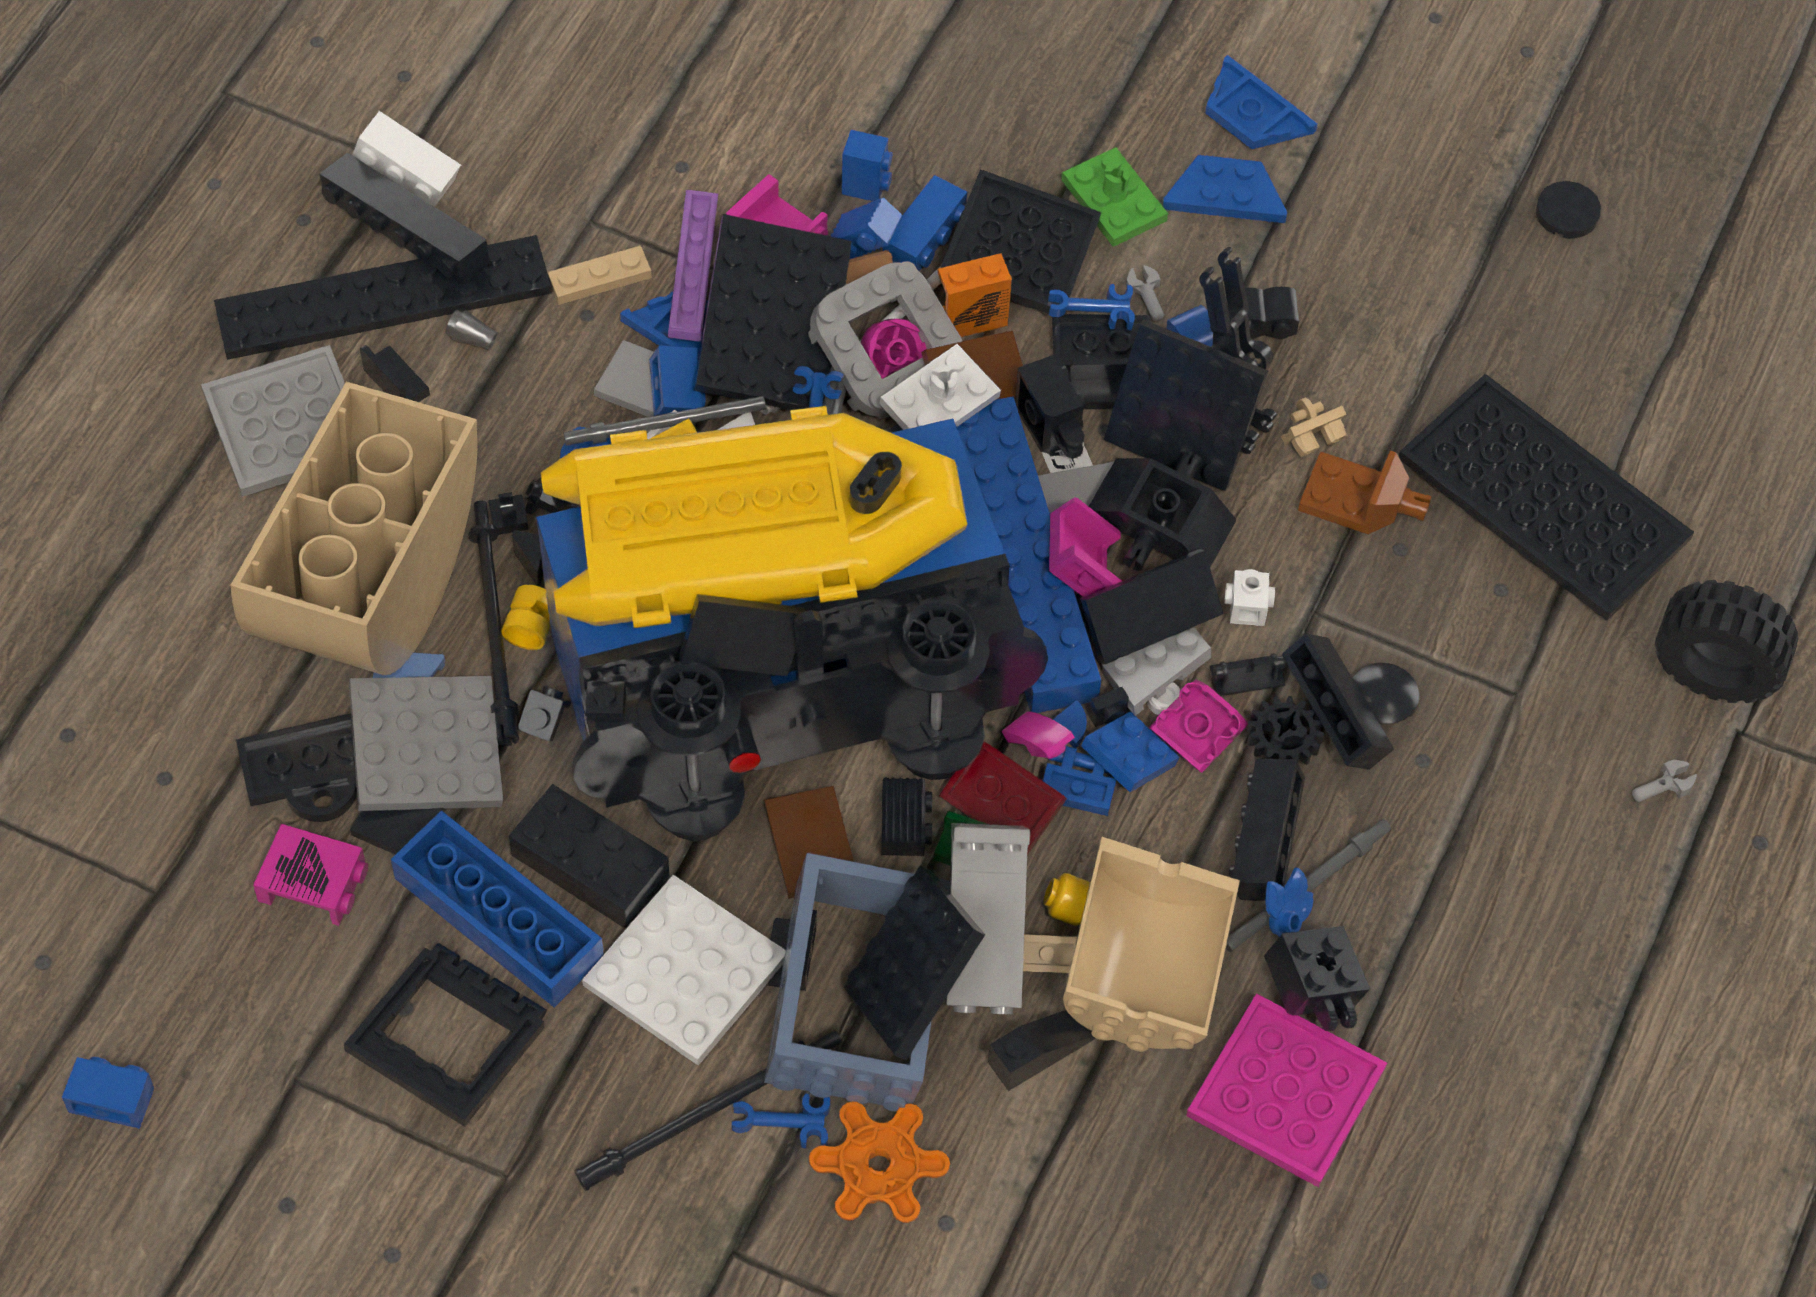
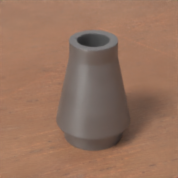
[445,310,498,350]

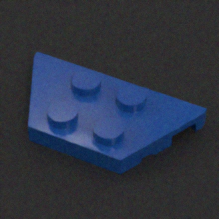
[1205,55,1317,149]
[1163,155,1287,223]
[620,291,708,360]

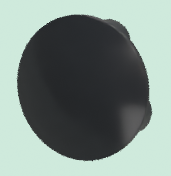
[1353,663,1419,724]

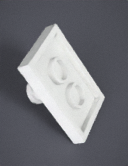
[879,344,1001,430]

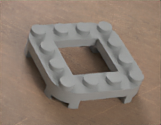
[808,261,963,419]

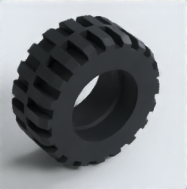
[1655,580,1799,703]

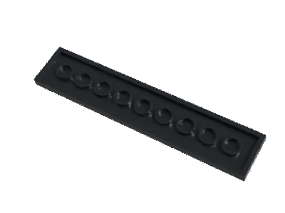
[214,235,552,360]

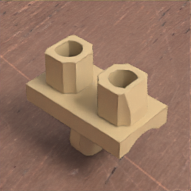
[1281,397,1347,457]

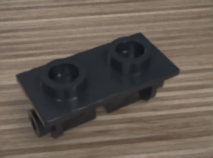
[1210,653,1285,696]

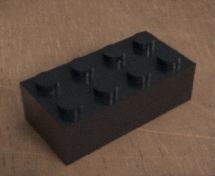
[509,784,670,929]

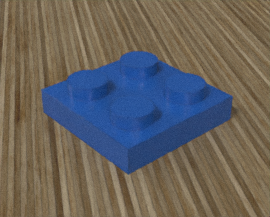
[1081,711,1180,792]

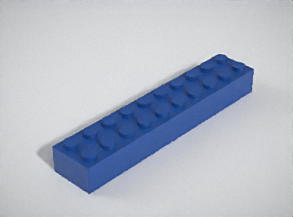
[957,397,1101,713]

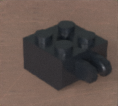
[1015,355,1086,459]
[1264,926,1370,1031]

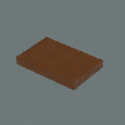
[921,330,1023,400]
[764,786,854,899]

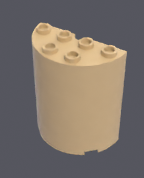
[1063,837,1240,1052]

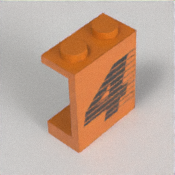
[938,253,1012,337]

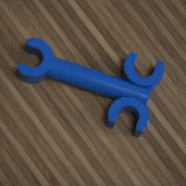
[1048,284,1135,330]
[793,366,844,408]
[732,1094,830,1148]

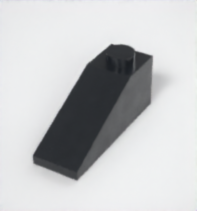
[988,1010,1096,1091]

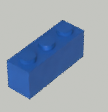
[883,175,967,272]

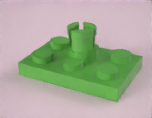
[1061,147,1168,247]

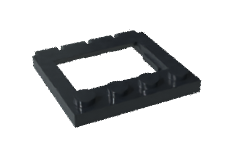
[344,943,547,1127]

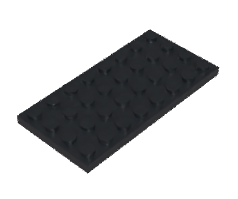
[1398,374,1694,621]

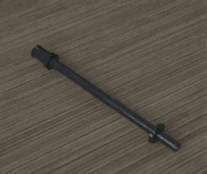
[468,500,519,746]
[574,1030,842,1191]

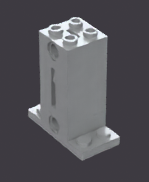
[946,823,1030,1014]

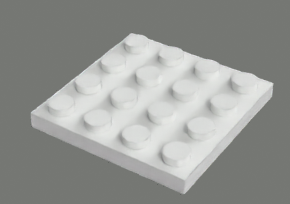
[582,875,786,1066]

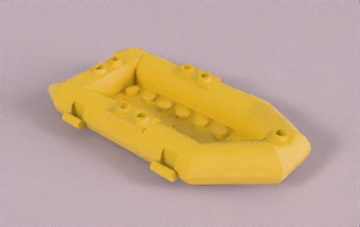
[541,406,968,628]

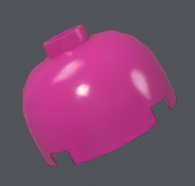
[860,319,927,379]

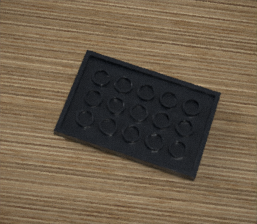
[694,214,852,410]

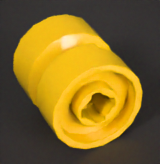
[501,585,550,650]

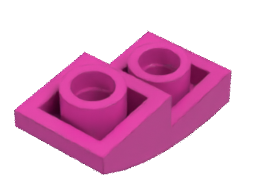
[1001,711,1075,759]

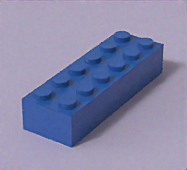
[391,811,604,1008]

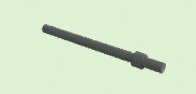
[563,396,766,446]
[1225,819,1391,952]

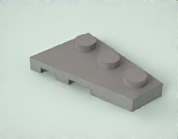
[1102,628,1211,716]

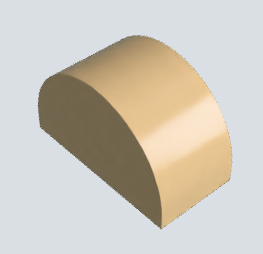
[230,382,477,675]

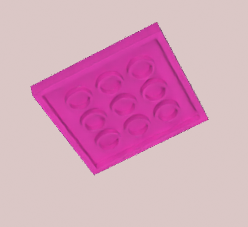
[1186,994,1387,1188]

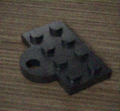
[236,713,357,822]

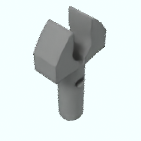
[1126,265,1164,321]
[1632,760,1697,802]

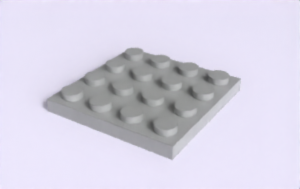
[201,345,345,497]
[349,676,503,811]

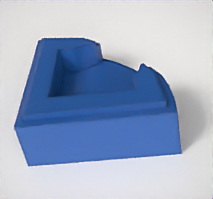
[1053,700,1087,748]

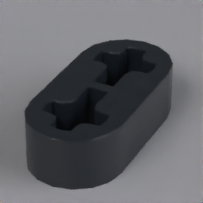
[849,452,902,514]

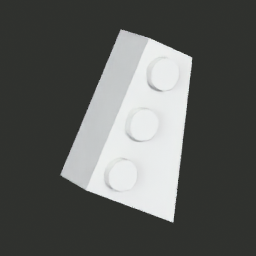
[352,111,461,207]

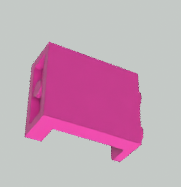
[1049,497,1122,597]

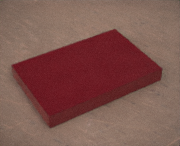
[939,741,1067,855]

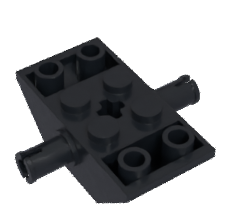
[1088,451,1237,571]

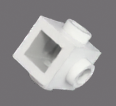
[1225,569,1275,626]

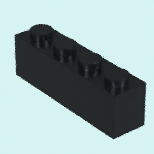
[1282,633,1394,770]
[1228,759,1305,901]

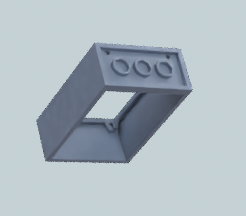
[764,853,950,1111]

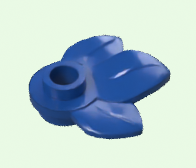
[1266,867,1313,937]

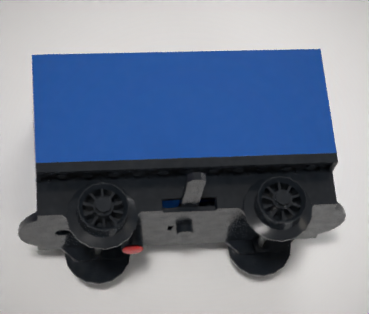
[536,418,1048,841]

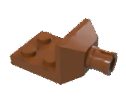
[1298,451,1432,534]

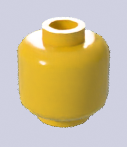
[1043,873,1090,926]

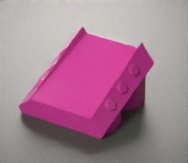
[1149,679,1248,773]

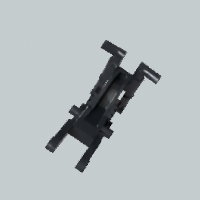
[1199,247,1277,454]

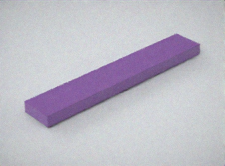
[668,190,718,342]

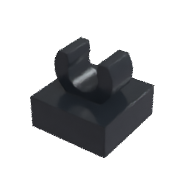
[488,492,529,535]

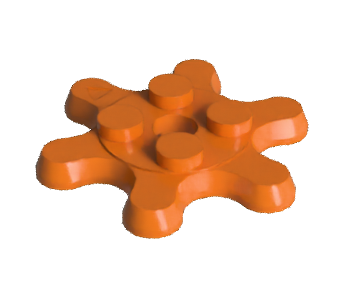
[809,1101,950,1223]

